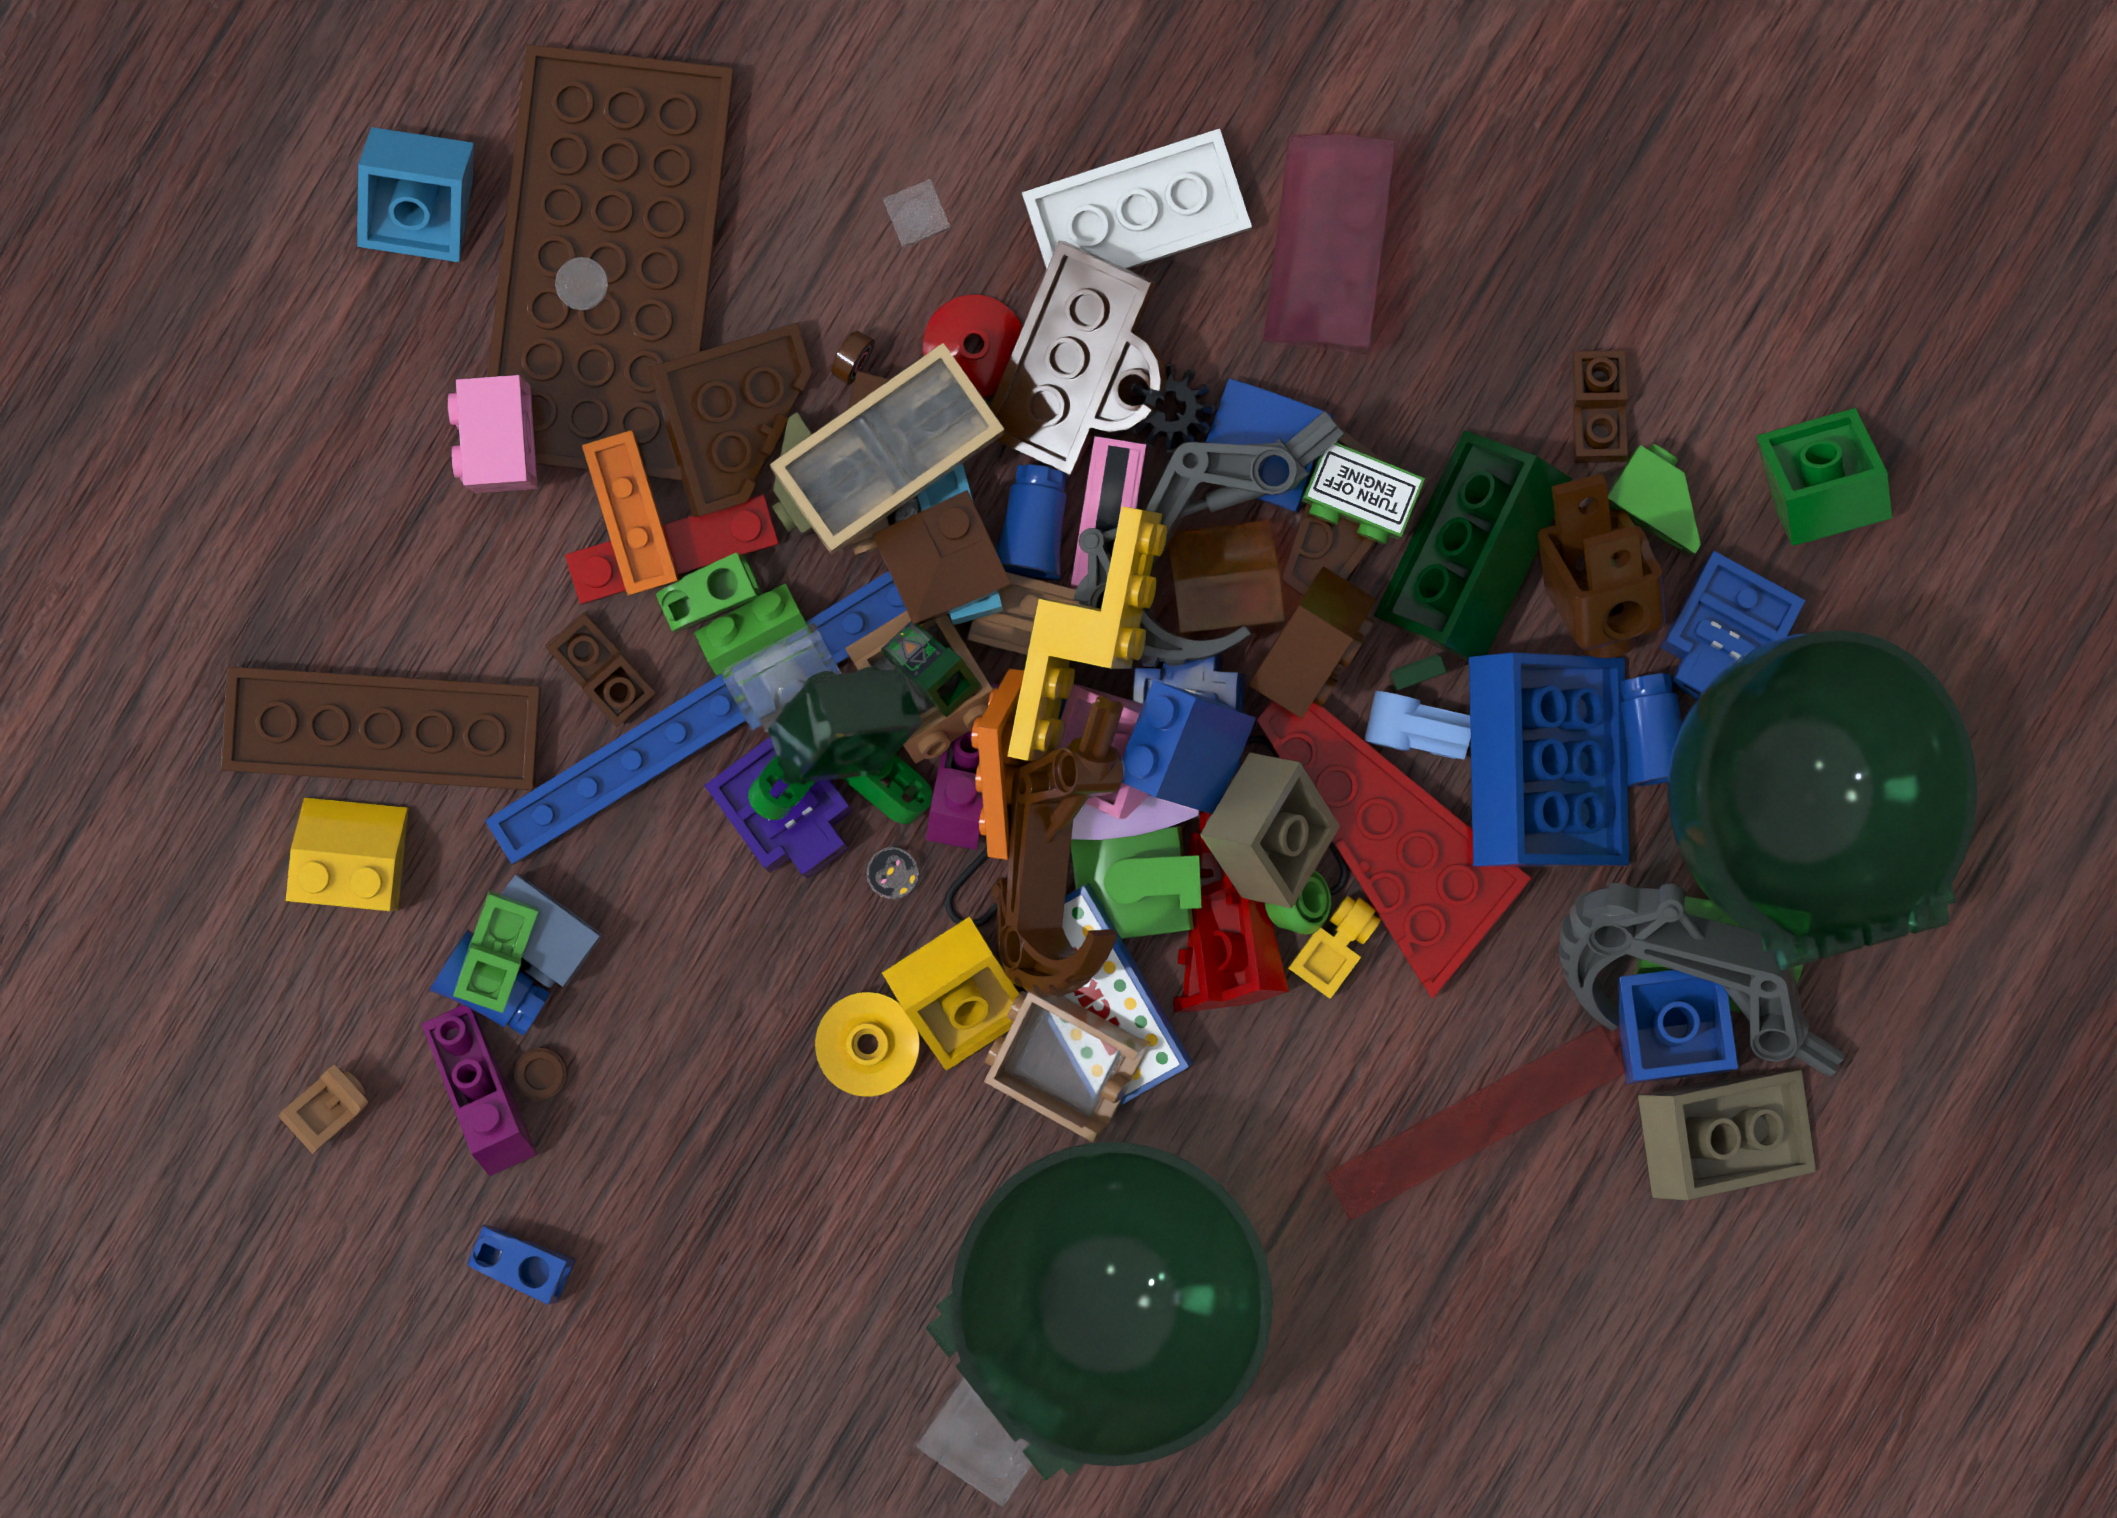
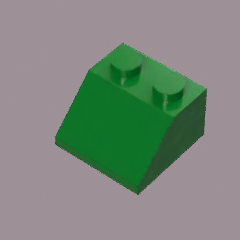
[1756,408,1892,546]

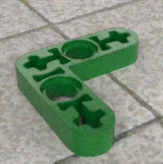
[748,704,933,825]

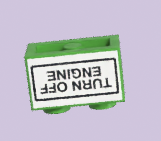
[1301,443,1425,544]

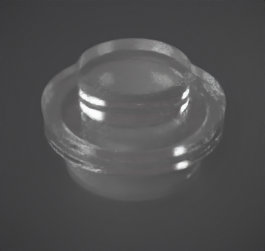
[555,257,608,310]

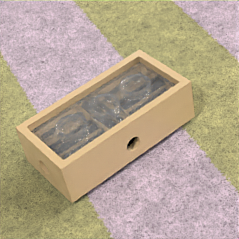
[770,343,1004,555]

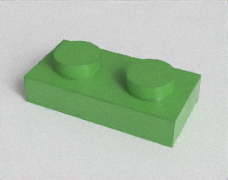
[694,583,808,676]

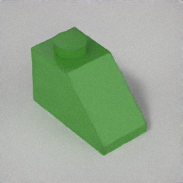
[1608,444,1701,557]

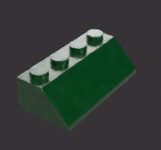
[1374,430,1572,661]

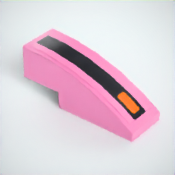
[1070,436,1146,590]

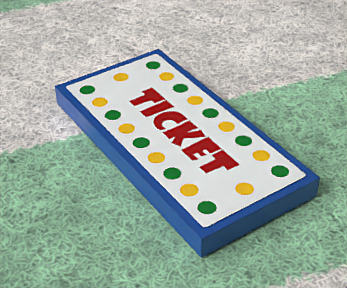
[1045,883,1193,1106]

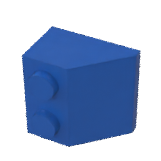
[1618,970,1738,1085]

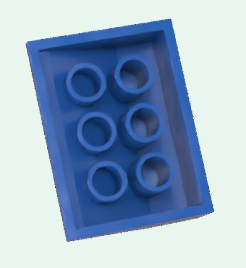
[1469,653,1629,867]

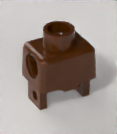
[1538,473,1666,658]

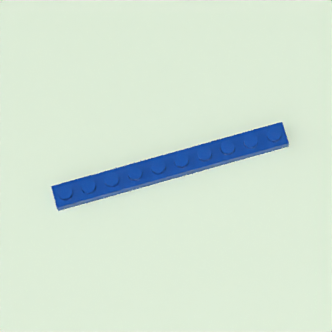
[485,571,907,865]

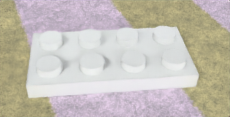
[1022,128,1252,270]

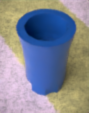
[995,464,1067,580]
[1620,673,1699,788]
[429,929,550,1036]

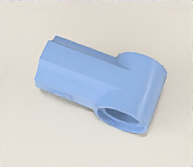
[1364,691,1471,760]

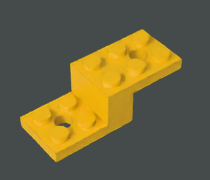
[1007,506,1167,761]

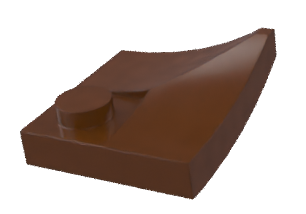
[872,490,1012,627]

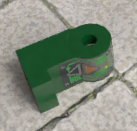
[881,621,981,718]

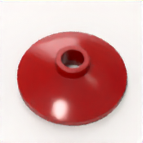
[923,294,1023,398]

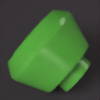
[1265,870,1331,935]

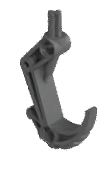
[1074,411,1345,667]
[1559,883,1844,1077]

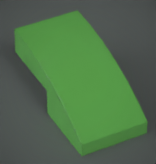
[453,891,538,1013]

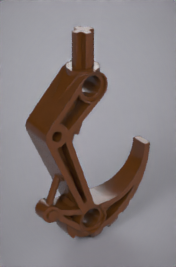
[992,696,1124,997]

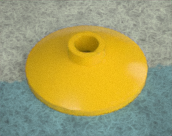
[815,992,920,1097]

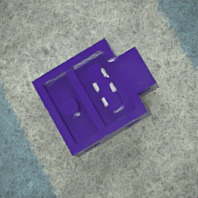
[704,724,854,879]

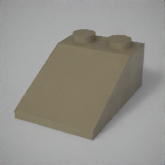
[1638,1069,1816,1200]

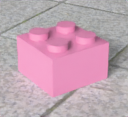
[448,375,538,493]

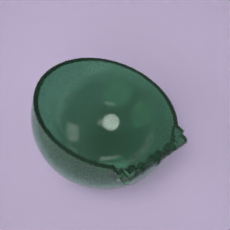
[1667,630,1977,970]
[925,1142,1273,1481]

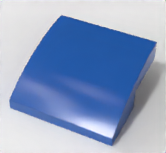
[1206,378,1334,513]

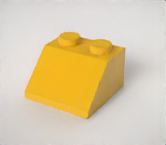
[286,797,409,911]
[882,916,1019,1071]

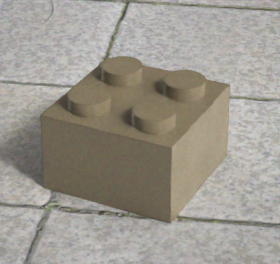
[1200,753,1340,909]

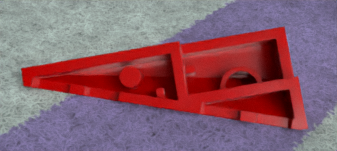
[1173,778,1289,1013]

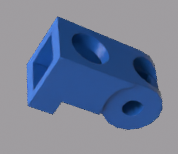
[467,1224,576,1305]

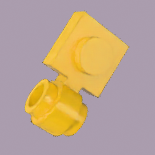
[1288,895,1381,999]

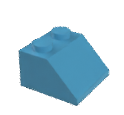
[357,127,474,262]

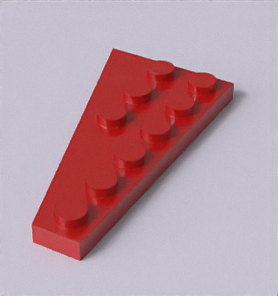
[1256,700,1531,999]

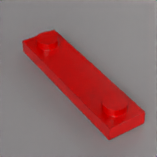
[565,494,779,605]

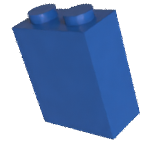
[1121,680,1256,814]

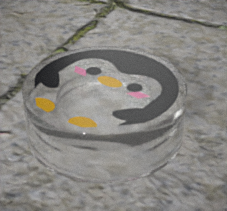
[866,847,919,899]

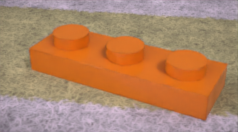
[582,430,679,596]

